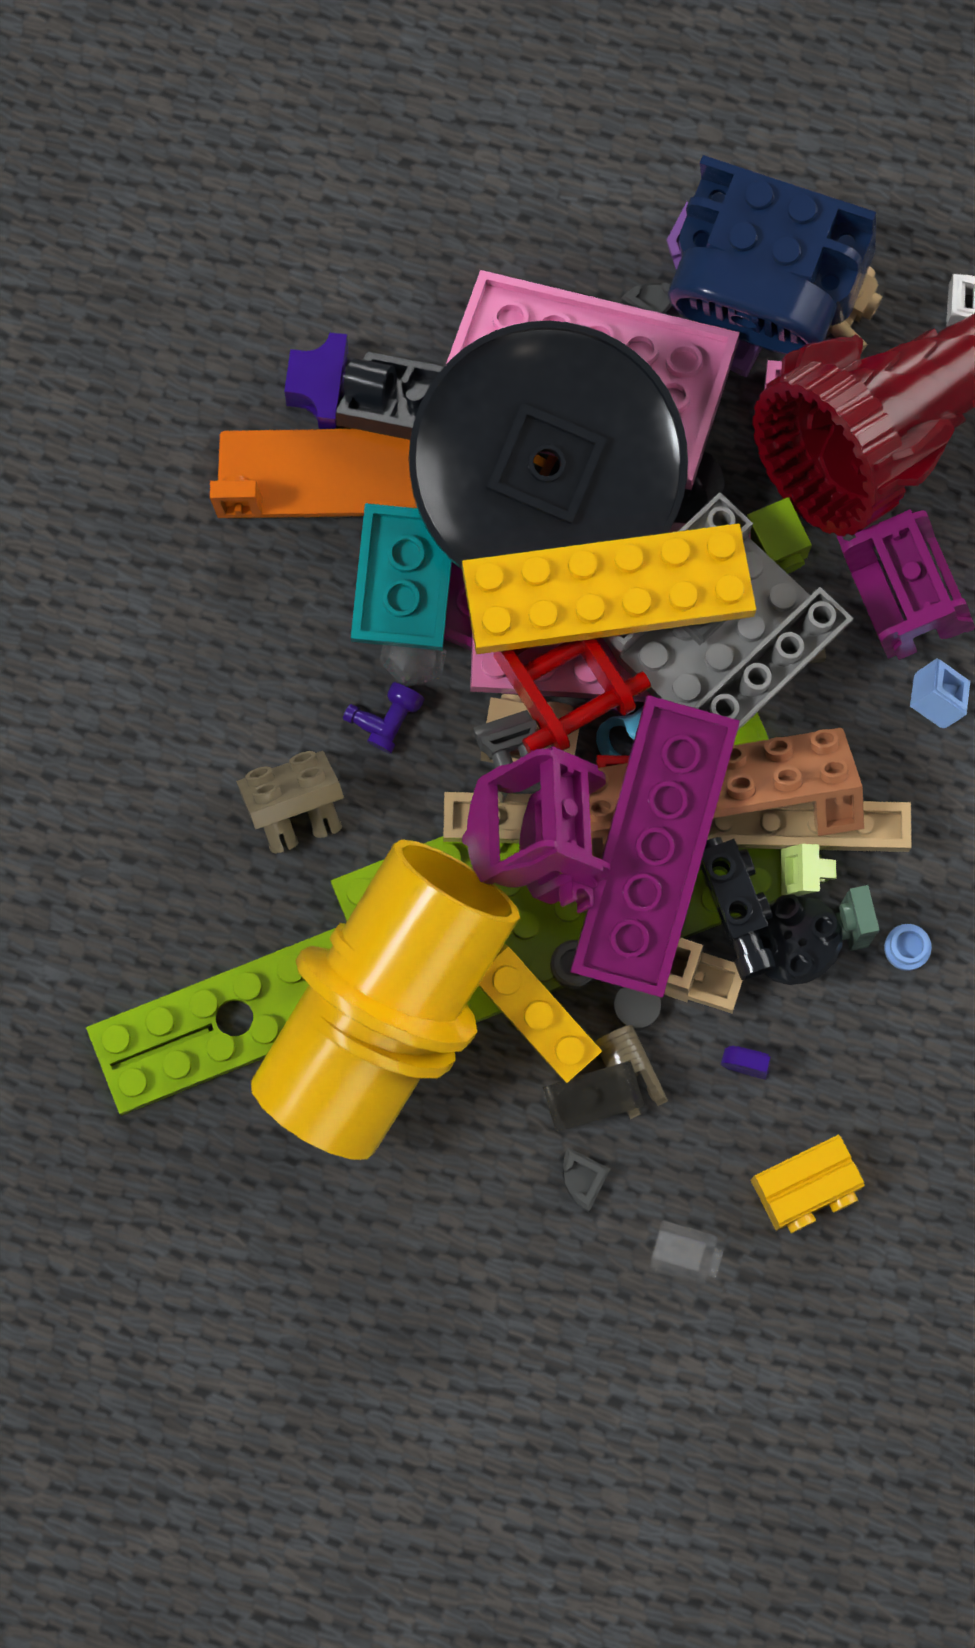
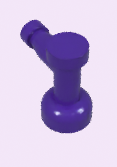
[343,682,425,754]

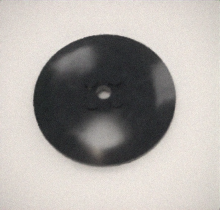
[408,321,688,570]

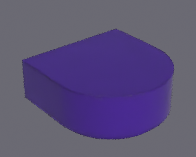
[721,1046,771,1080]

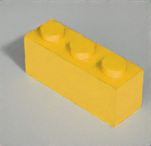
[478,943,602,1083]

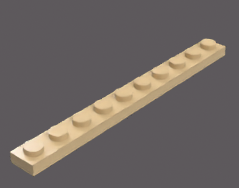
[443,792,911,852]

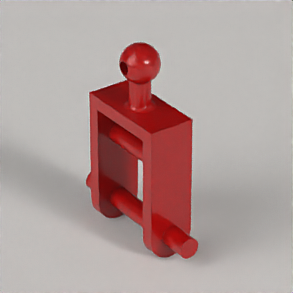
[493,638,651,753]

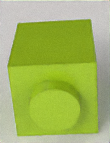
[747,497,812,574]

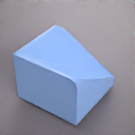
[910,658,970,728]

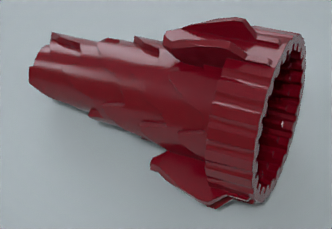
[753,313,975,536]

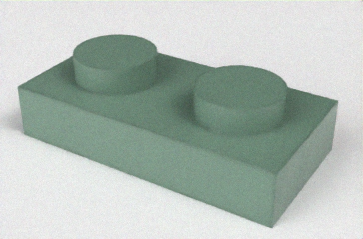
[835,885,880,951]

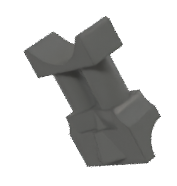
[473,710,537,803]

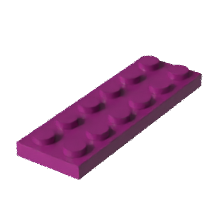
[570,695,740,998]

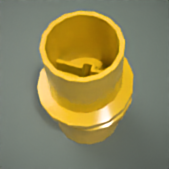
[251,839,520,1160]

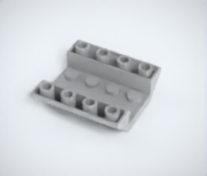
[603,493,854,731]

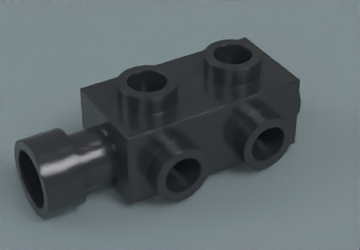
[700,837,776,980]

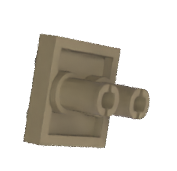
[236,751,344,853]

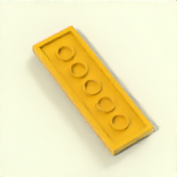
[462,523,756,655]

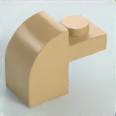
[664,938,743,1014]

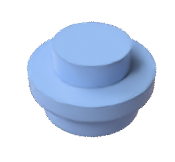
[884,924,932,971]

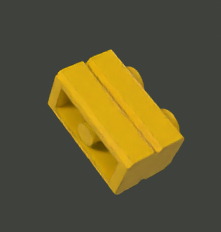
[751,1134,865,1234]

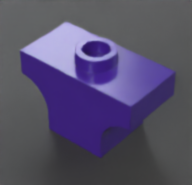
[284,332,348,429]

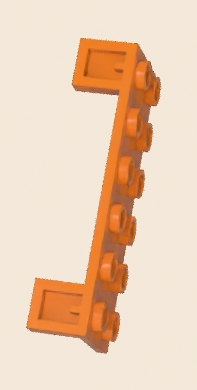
[210,429,417,518]

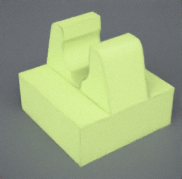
[781,844,836,896]

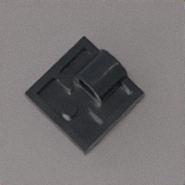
[335,352,444,440]

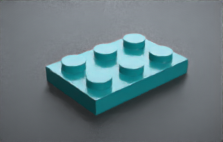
[351,503,452,651]

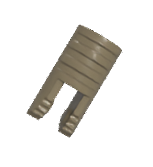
[595,1025,668,1119]

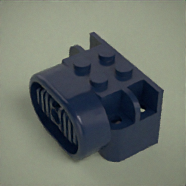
[668,155,876,355]

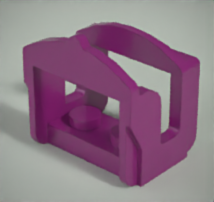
[837,509,975,660]
[462,746,611,913]

